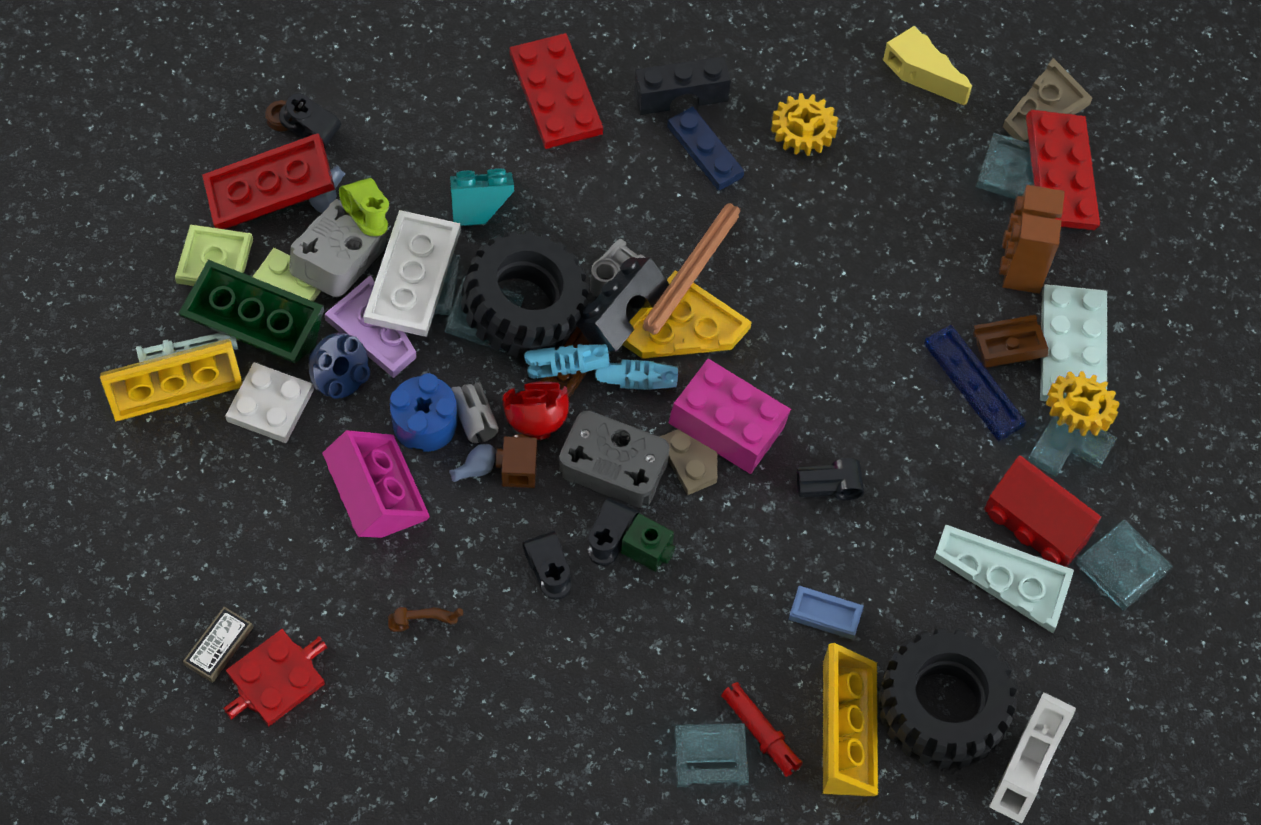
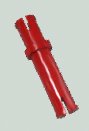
[721,682,803,777]

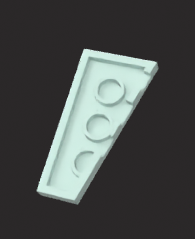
[934,525,1074,633]

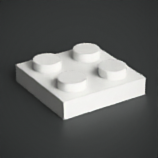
[225,362,314,443]

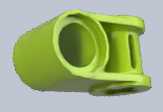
[339,178,389,236]

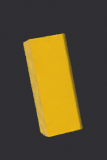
[100,338,242,421]
[823,643,878,796]

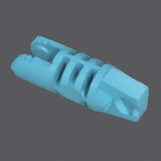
[524,344,609,378]
[595,359,678,390]

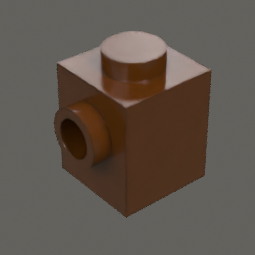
[496,434,537,488]

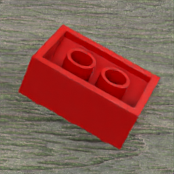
[984,455,1101,567]

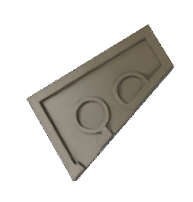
[1003,58,1092,148]

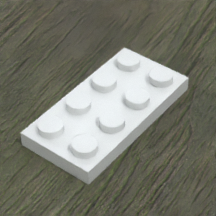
[363,210,461,337]

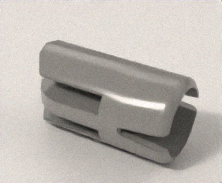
[451,382,499,443]

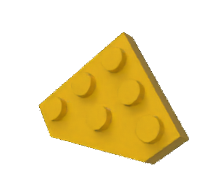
[622,270,751,359]

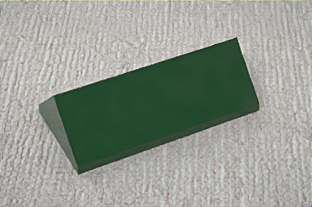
[178,259,324,363]

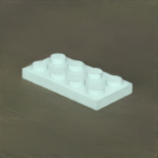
[1040,284,1107,401]

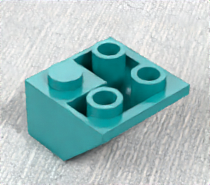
[450,168,514,226]

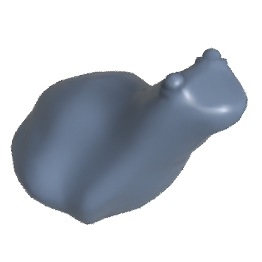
[309,165,345,213]
[449,444,497,482]

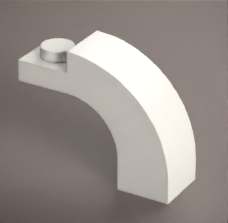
[990,692,1076,823]

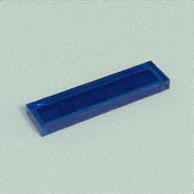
[924,325,1027,441]

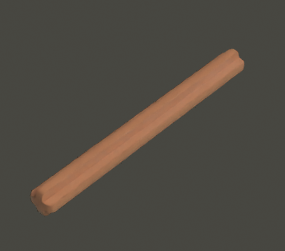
[643,203,740,335]

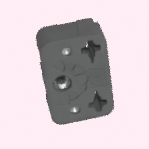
[559,411,670,508]

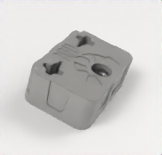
[289,199,388,297]

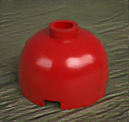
[502,381,569,440]

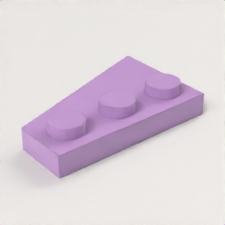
[325,275,416,378]

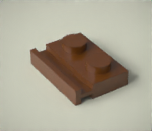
[973,315,1048,368]

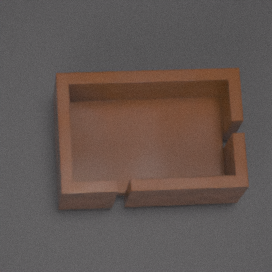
[999,184,1065,294]

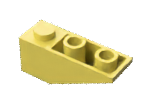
[883,26,972,105]

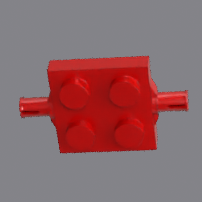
[223,629,327,727]

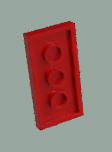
[509,33,603,149]
[1026,109,1100,230]
[202,133,335,229]

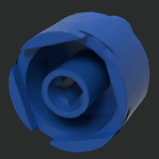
[390,373,458,452]

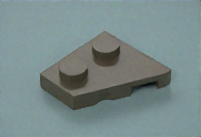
[660,429,718,495]

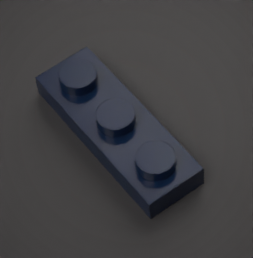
[667,107,744,191]

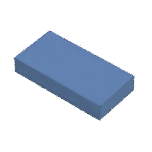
[788,586,864,640]

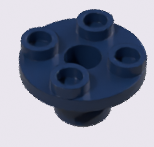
[309,333,370,399]

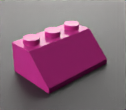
[322,430,430,538]

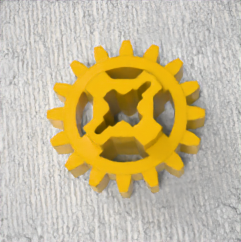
[771,93,838,156]
[1046,371,1119,436]

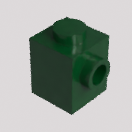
[621,514,676,572]

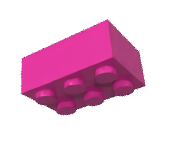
[668,358,791,474]

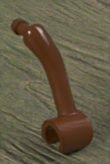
[388,607,463,632]

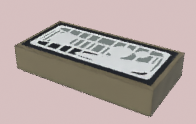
[183,607,253,683]

